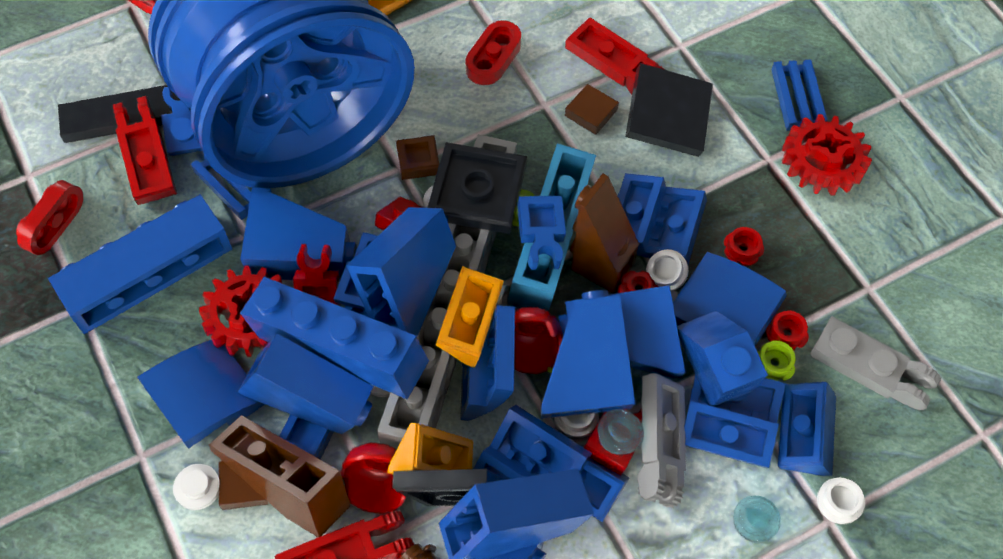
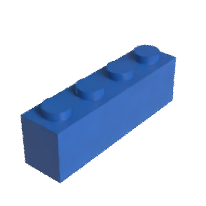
[48,194,233,334]
[240,277,429,399]

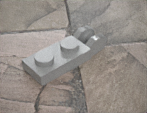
[810,316,942,411]
[637,373,686,508]

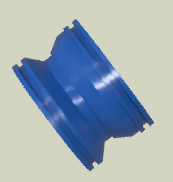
[148,0,415,188]

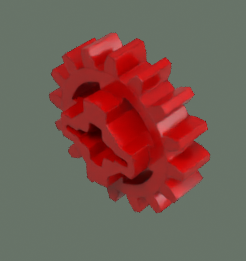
[782,114,872,196]
[199,265,283,357]

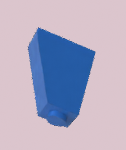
[240,187,357,282]
[346,207,456,336]
[558,285,685,379]
[540,290,635,419]
[677,311,768,407]
[237,333,374,434]
[438,469,594,559]

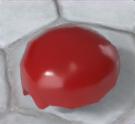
[514,307,563,374]
[340,442,406,514]

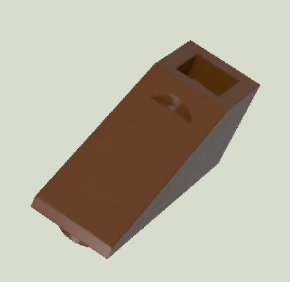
[570,173,639,294]

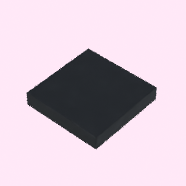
[625,63,713,157]
[427,142,527,234]
[392,469,503,506]

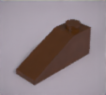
[209,415,351,537]

